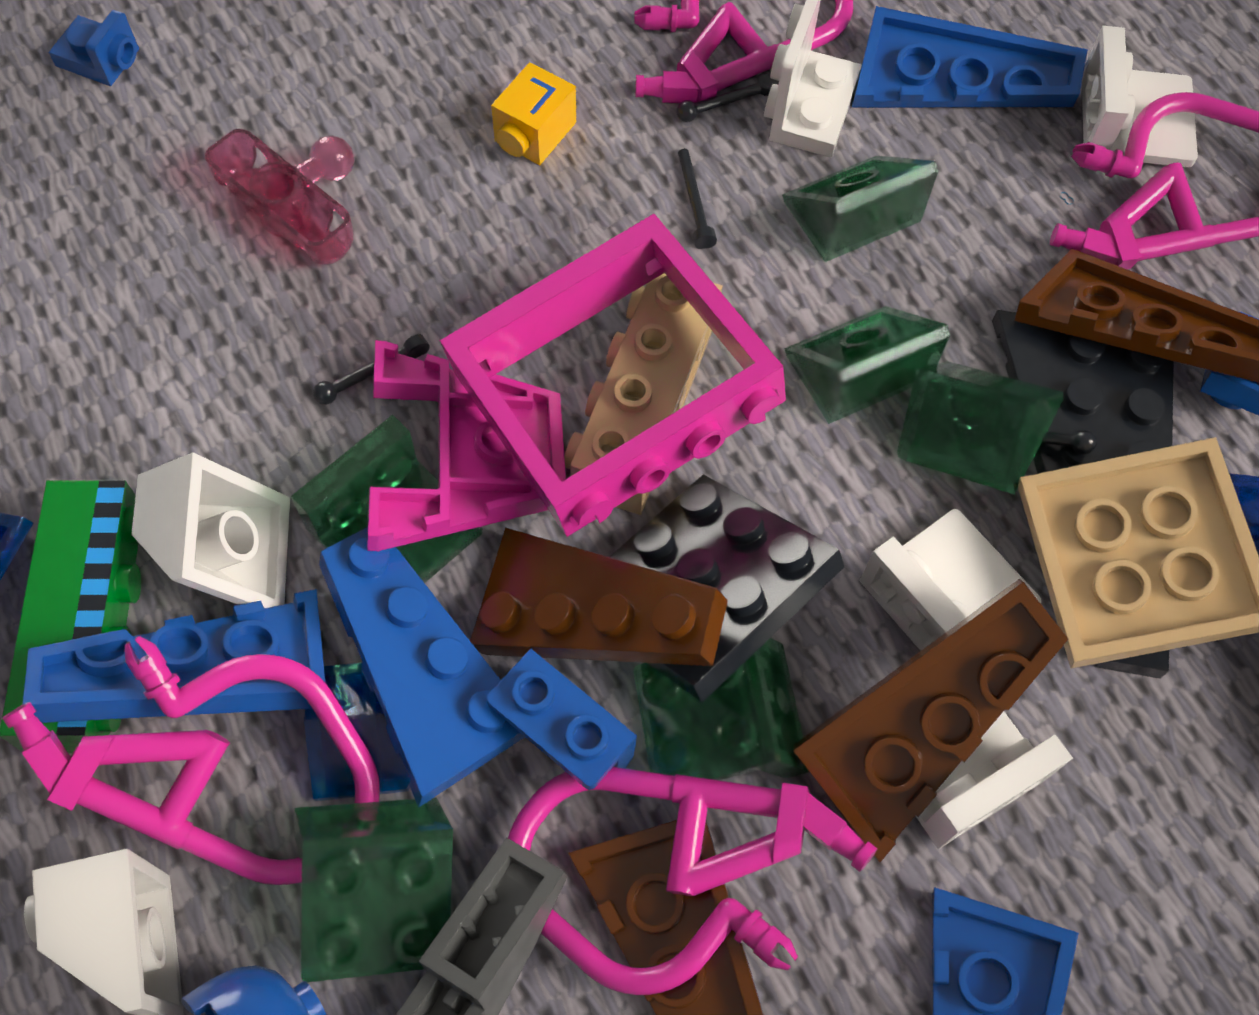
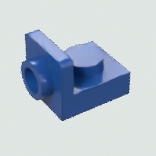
[48,10,139,86]

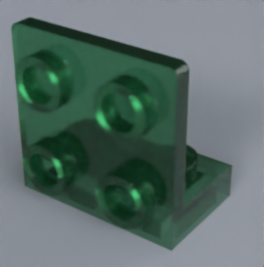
[291,414,483,583]
[633,638,809,781]
[294,797,453,983]

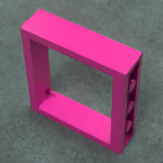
[439,214,786,537]

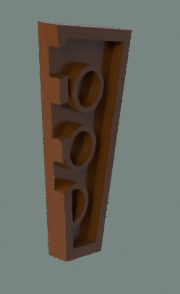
[1014,249,1259,382]
[470,527,728,666]
[793,578,1068,862]
[568,820,764,1015]

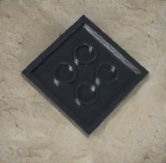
[609,474,845,702]

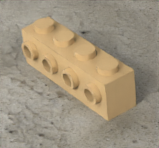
[564,273,723,515]

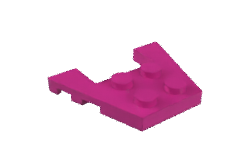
[368,340,566,551]

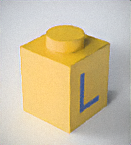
[491,62,576,165]

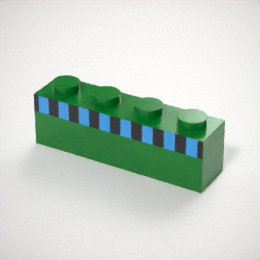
[0,480,141,753]

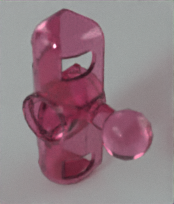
[205,129,355,265]

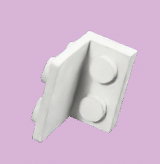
[764,0,862,158]
[1082,26,1198,167]
[859,509,1041,651]
[916,711,1073,850]

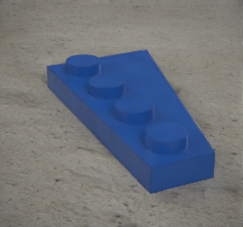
[852,6,1088,108]
[319,527,525,808]
[23,589,325,723]
[932,887,1079,1015]

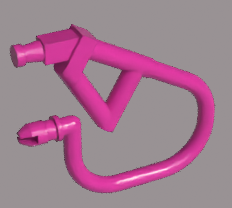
[634,0,853,103]
[1050,92,1259,269]
[2,636,380,885]
[508,767,878,995]

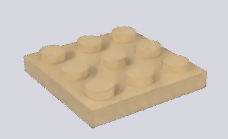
[1018,437,1259,669]

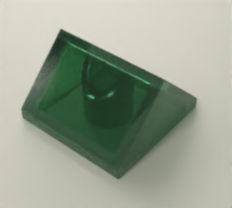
[782,155,938,262]
[784,306,950,424]
[897,361,1063,495]

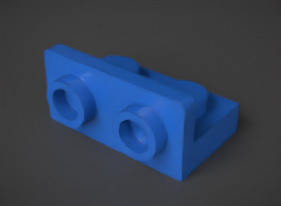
[487,649,637,790]

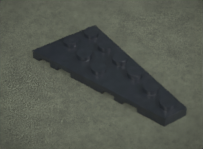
[992,309,1174,679]

